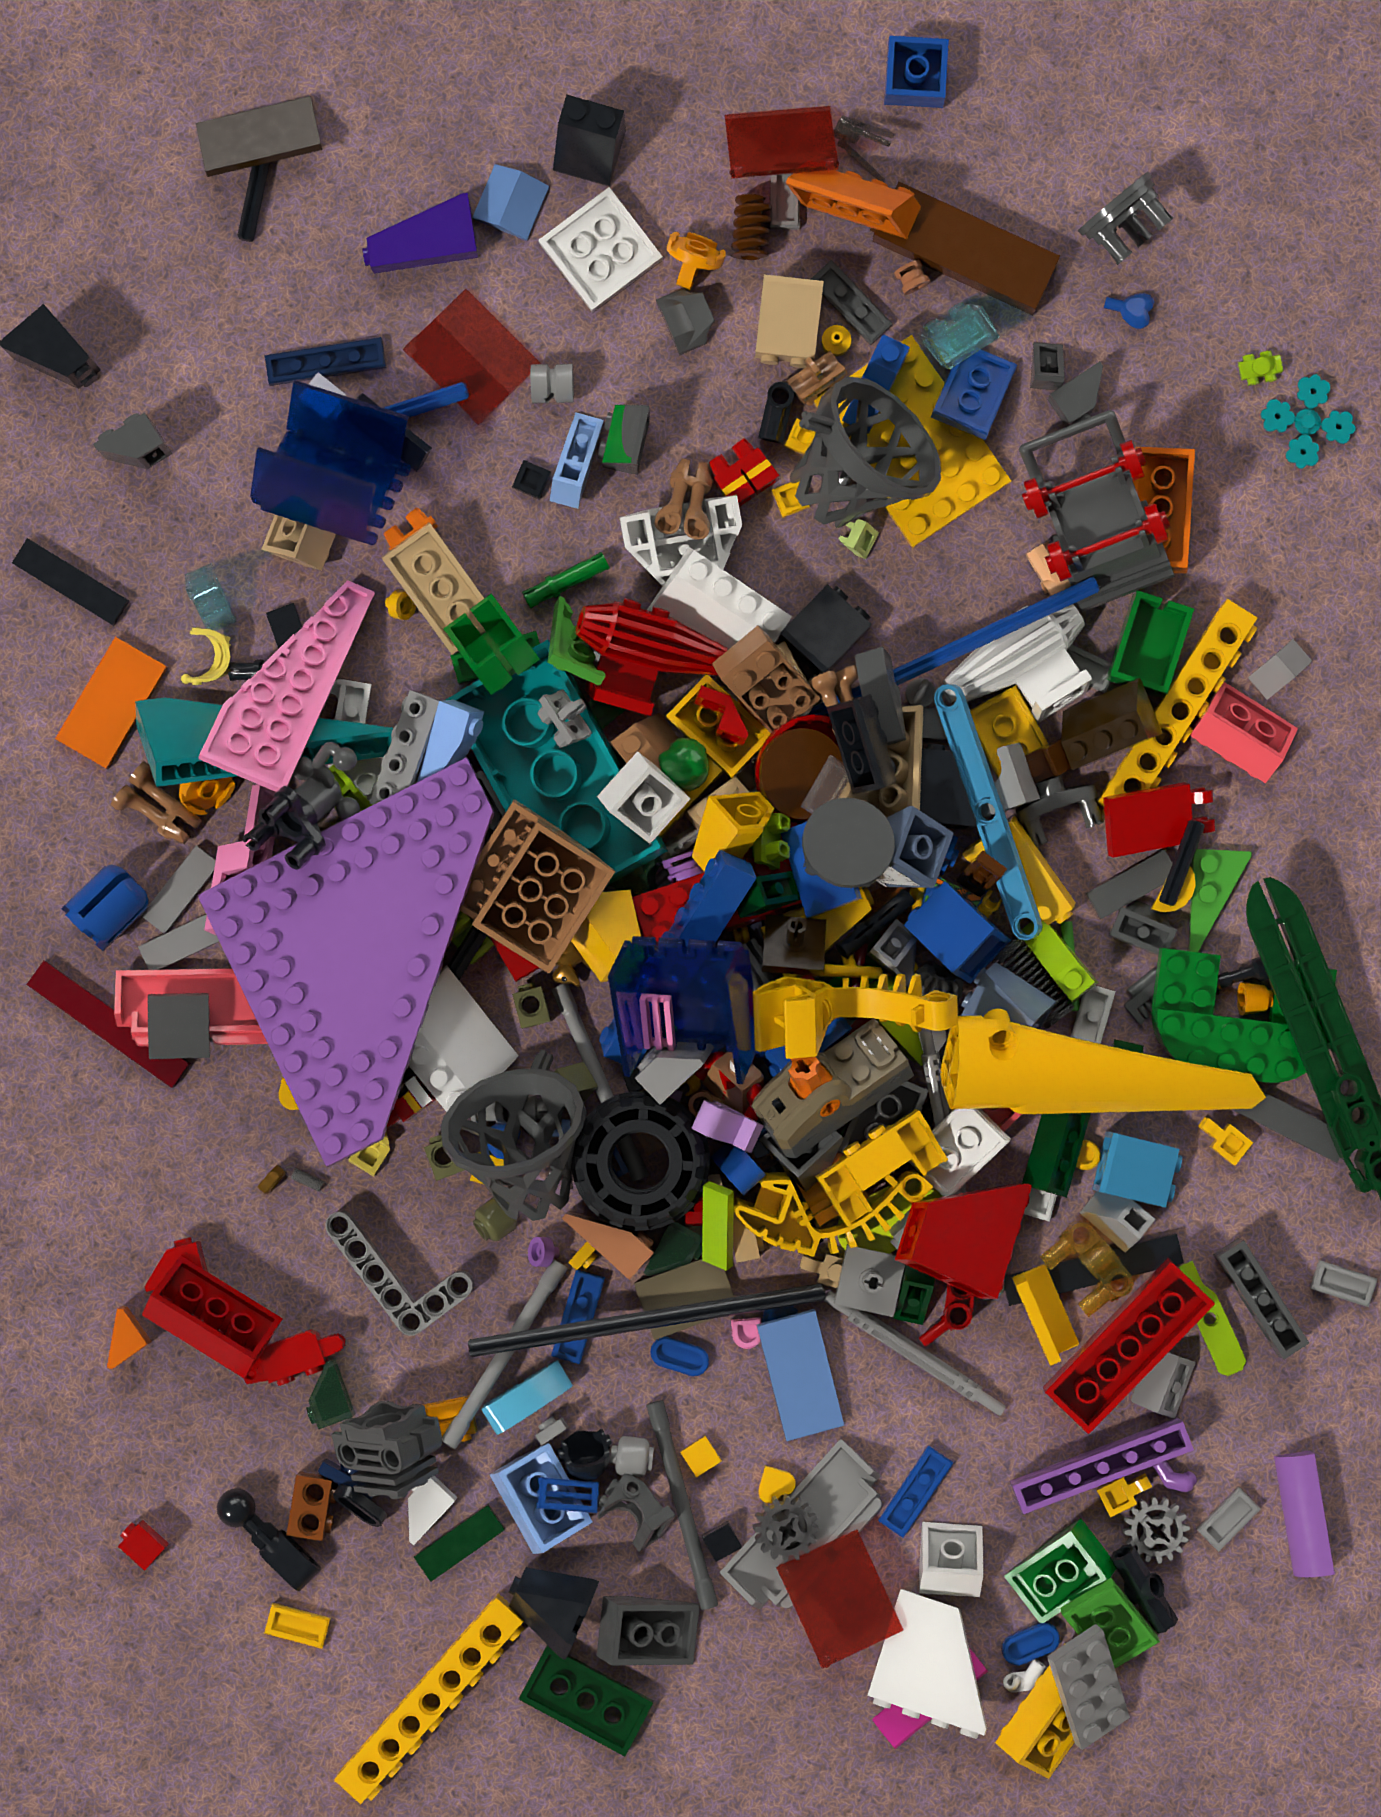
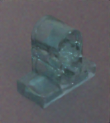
[184,563,237,631]

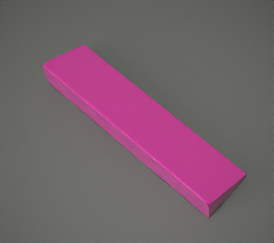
[872,1647,988,1749]

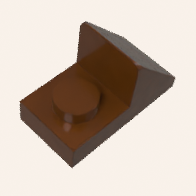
[1025,738,1071,784]

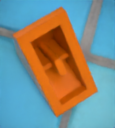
[107,1306,152,1369]

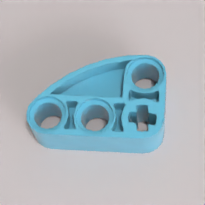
[481,1360,573,1435]

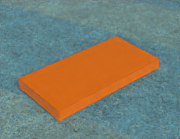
[55,636,168,769]

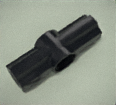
[1110,1544,1178,1633]

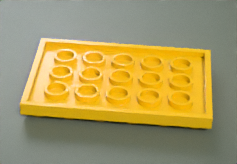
[814,335,1011,548]

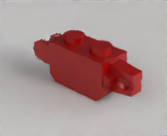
[244,1329,346,1386]

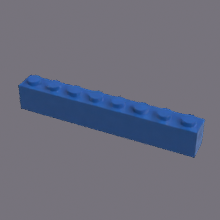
[599,850,757,1069]

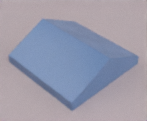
[472,164,549,241]

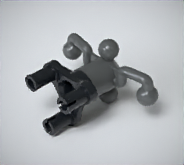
[243,742,360,870]

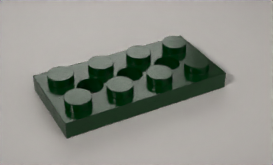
[518,1645,654,1757]

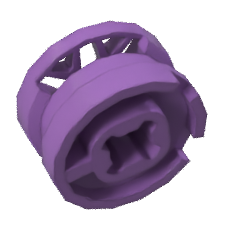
[662,851,704,884]

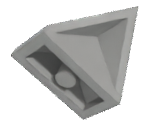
[867,919,918,988]

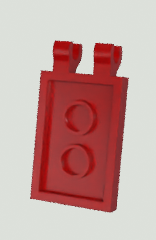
[1103,782,1215,858]

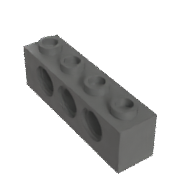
[1213,1238,1309,1359]

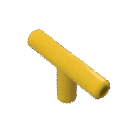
[823,954,883,979]

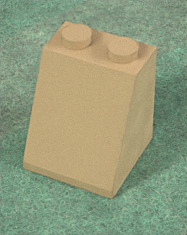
[755,274,824,368]

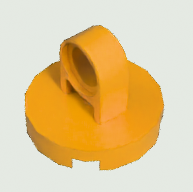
[666,232,726,290]
[179,777,235,815]

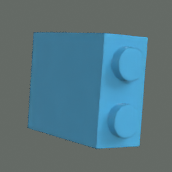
[1092,1131,1182,1208]

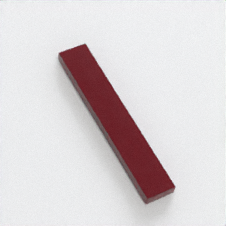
[26,960,191,1088]

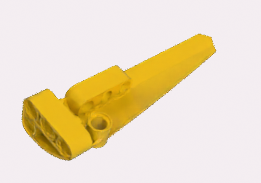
[940,1008,1266,1114]

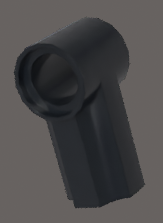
[758,382,794,444]

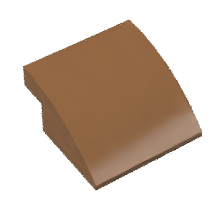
[460,799,615,974]

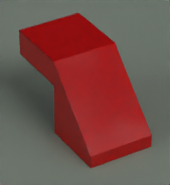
[694,685,749,746]

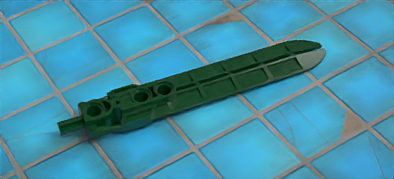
[1246,877,1381,1200]

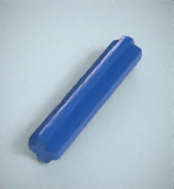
[383,382,469,421]

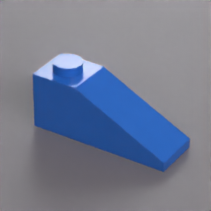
[842,334,910,434]

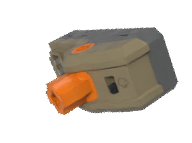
[752,1018,914,1158]

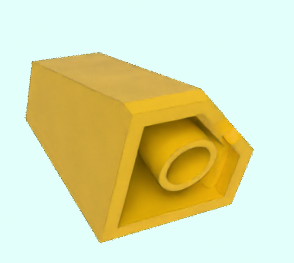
[692,792,774,872]

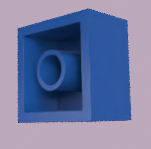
[884,35,949,108]

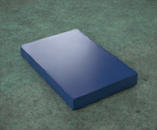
[931,345,1017,440]
[781,822,862,918]

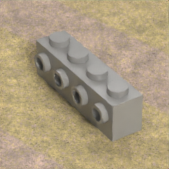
[370,690,441,805]

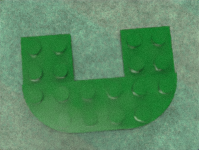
[1151,948,1337,1083]

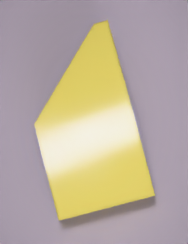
[349,1133,390,1177]

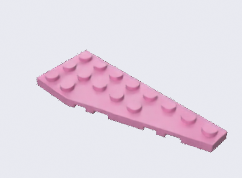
[199,580,375,792]

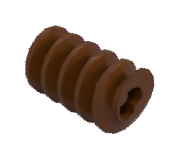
[731,194,772,260]

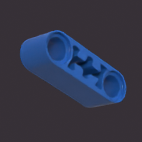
[711,1143,766,1195]

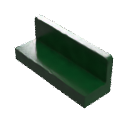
[1022,1113,1091,1198]

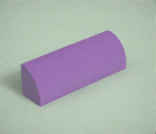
[1274,1451,1335,1577]

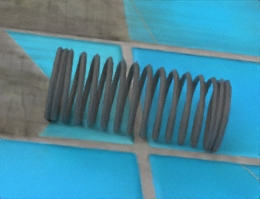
[992,937,1074,1029]

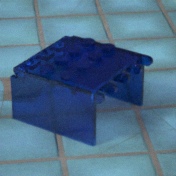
[250,380,411,545]
[608,936,761,1084]

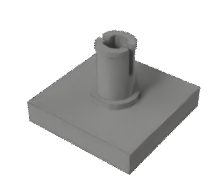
[834,1244,905,1317]

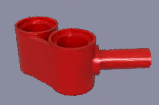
[919,1284,975,1347]

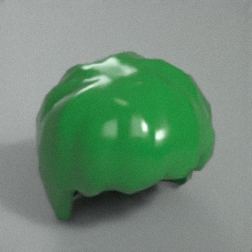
[658,738,709,791]

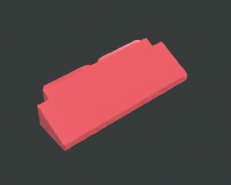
[114,968,268,1046]

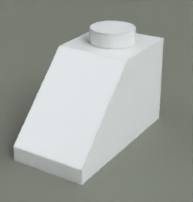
[408,1476,457,1545]

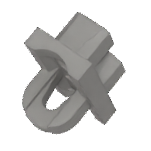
[537,689,592,748]

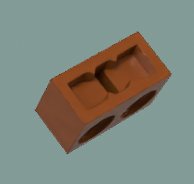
[286,1471,338,1541]

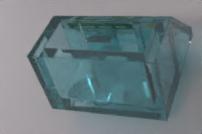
[918,302,1000,369]

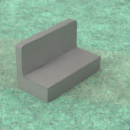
[1131,1352,1196,1419]

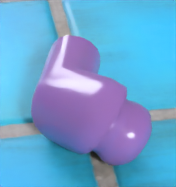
[1152,1461,1197,1492]

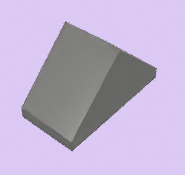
[1248,639,1312,700]

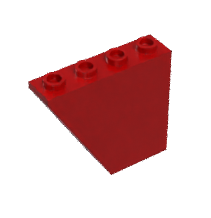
[895,1183,1032,1299]

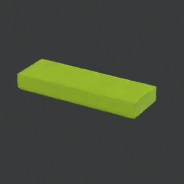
[702,1181,734,1271]

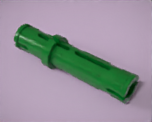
[522,552,610,609]

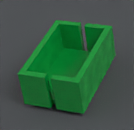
[1106,590,1194,698]
[443,593,540,695]

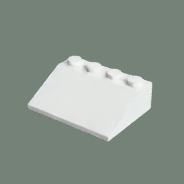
[647,547,792,650]
[409,965,519,1112]

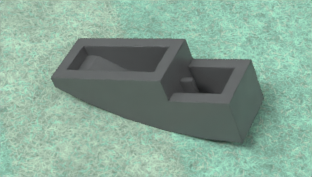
[855,646,906,746]

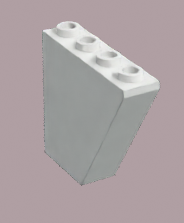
[867,1589,987,1739]

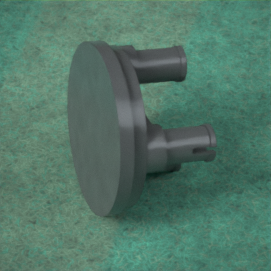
[1078,171,1173,265]
[802,798,895,888]

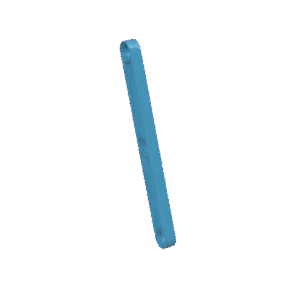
[934,684,1042,940]

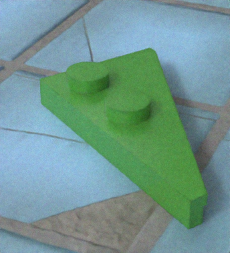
[547,596,605,686]
[1188,849,1252,952]

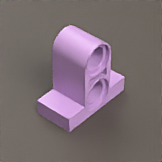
[691,1100,764,1153]

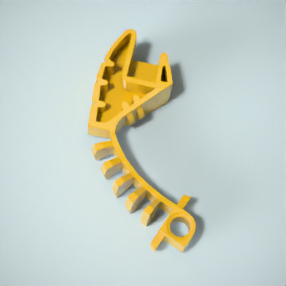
[753,973,958,1059]
[734,1170,933,1257]

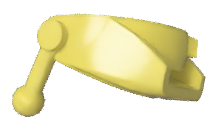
[181,627,231,685]

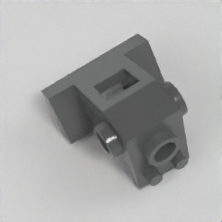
[597,1473,675,1552]

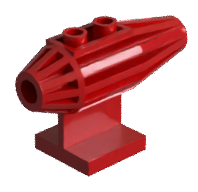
[576,598,727,716]

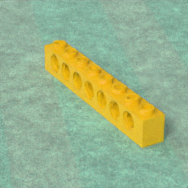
[1097,599,1257,807]
[334,1593,524,1804]

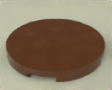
[759,728,846,819]

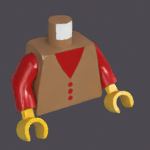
[680,1048,764,1122]

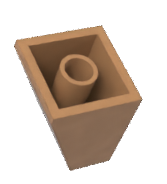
[610,713,678,771]

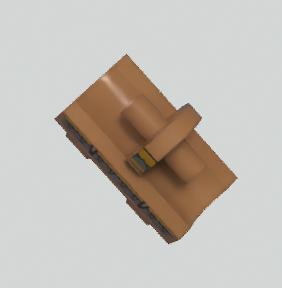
[787,351,848,406]

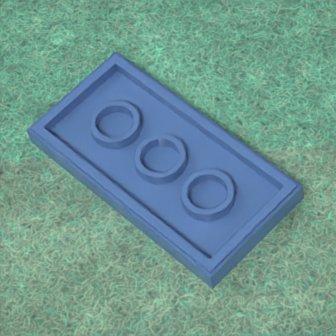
[756,1309,844,1441]

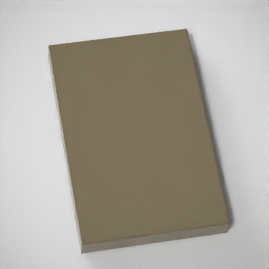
[634,1258,734,1340]

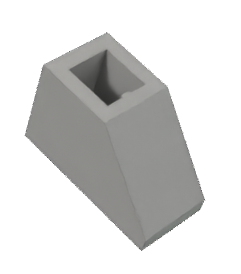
[1079,1191,1155,1252]

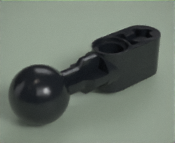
[217,1488,321,1591]

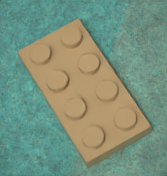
[381,522,485,654]

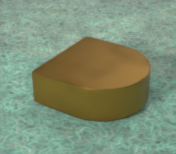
[257,1164,286,1194]

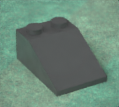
[597,1596,700,1666]

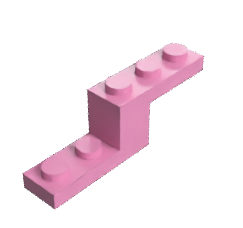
[204,784,276,935]

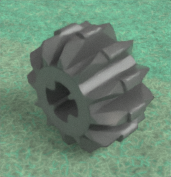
[916,963,964,1003]

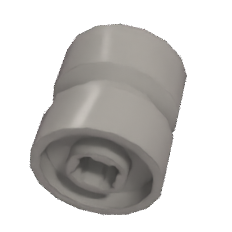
[530,364,574,404]

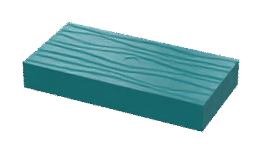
[445,639,668,886]

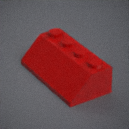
[142,1255,283,1379]

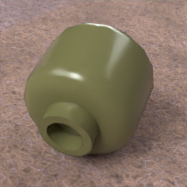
[473,1198,517,1242]

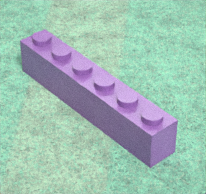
[1009,1418,1194,1514]

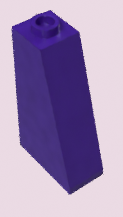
[362,193,478,274]

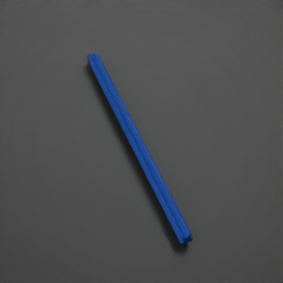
[808,577,1100,717]

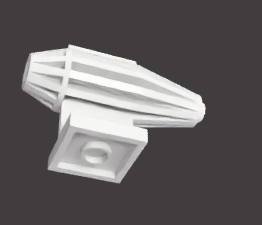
[943,604,1092,724]

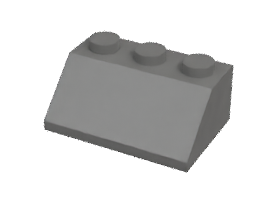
[635,1042,714,1104]

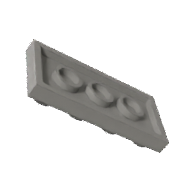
[1047,1624,1130,1750]

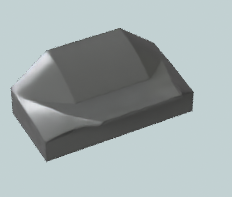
[656,289,715,356]
[1109,900,1177,956]

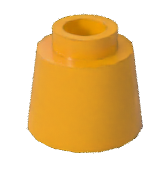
[1237,982,1273,1015]

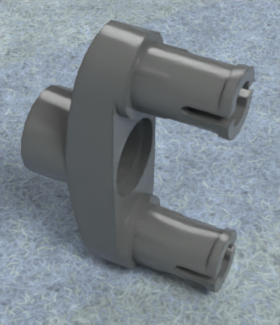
[1015,775,1104,847]

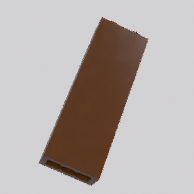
[870,181,1060,316]

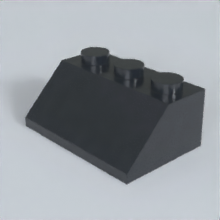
[827,694,897,794]

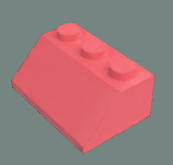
[1190,682,1298,784]

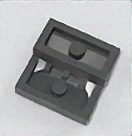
[148,993,210,1059]

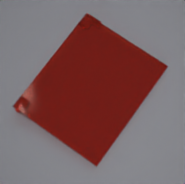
[725,106,839,179]
[403,289,541,425]
[776,1529,904,1669]

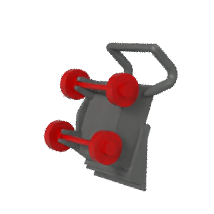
[1019,410,1175,612]

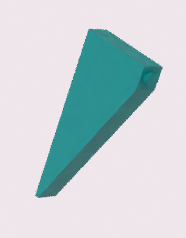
[135,698,393,787]

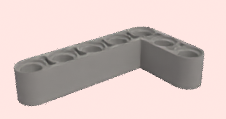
[325,1211,474,1336]

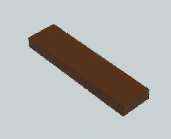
[956,850,1007,897]

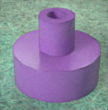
[528,1237,559,1267]

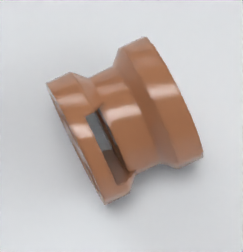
[894,260,931,295]

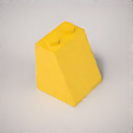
[571,890,646,984]

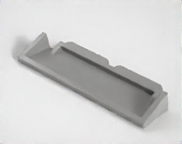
[719,1439,882,1609]

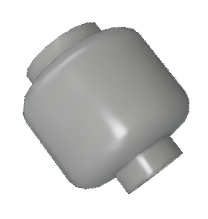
[610,1436,654,1478]

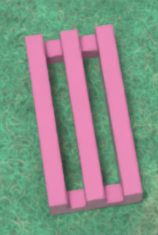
[639,993,676,1051]

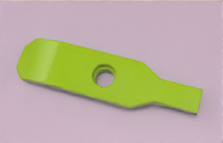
[1179,1261,1246,1376]

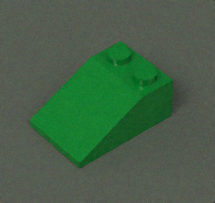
[1004,1518,1116,1624]

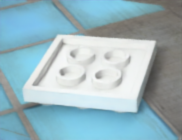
[538,187,663,313]

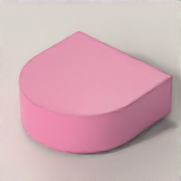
[731,1317,761,1349]

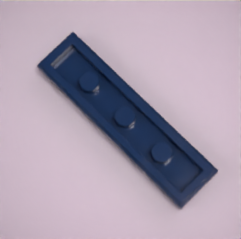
[264,337,387,386]

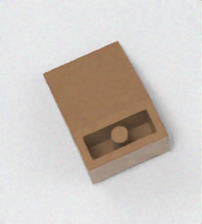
[712,625,820,733]

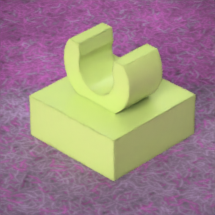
[839,518,879,559]

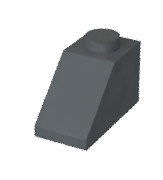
[1047,361,1103,427]

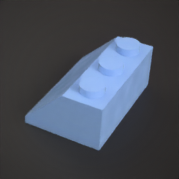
[489,1443,593,1554]

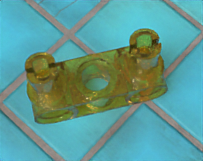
[1039,1220,1134,1317]

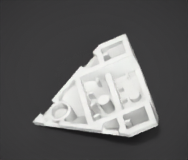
[619,495,742,586]

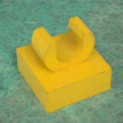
[785,418,816,454]

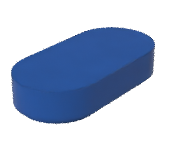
[650,1336,709,1376]
[1001,1622,1060,1666]

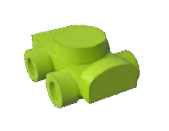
[1238,351,1283,386]

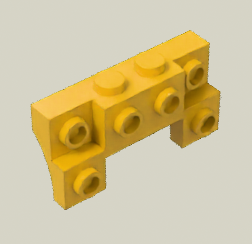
[815,1109,948,1227]

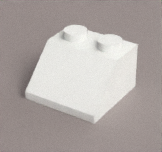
[597,751,690,844]
[919,1522,983,1597]

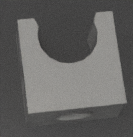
[981,743,1040,818]

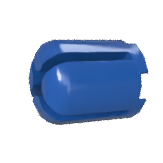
[61,864,149,951]

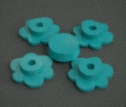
[1260,374,1356,469]

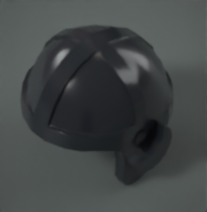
[557,1429,612,1481]

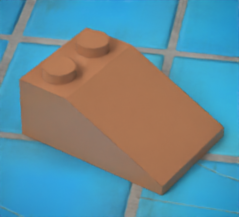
[562,1211,655,1280]

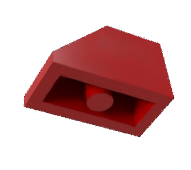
[145,1237,208,1292]

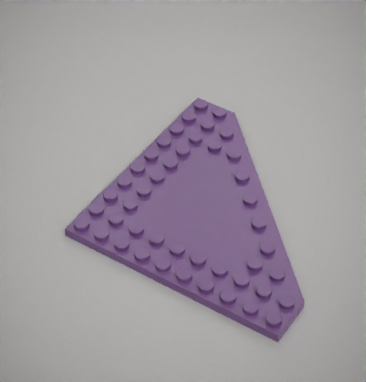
[197,757,495,1167]

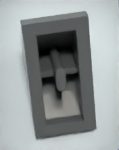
[1030,342,1065,390]

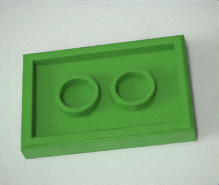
[1060,1578,1160,1668]

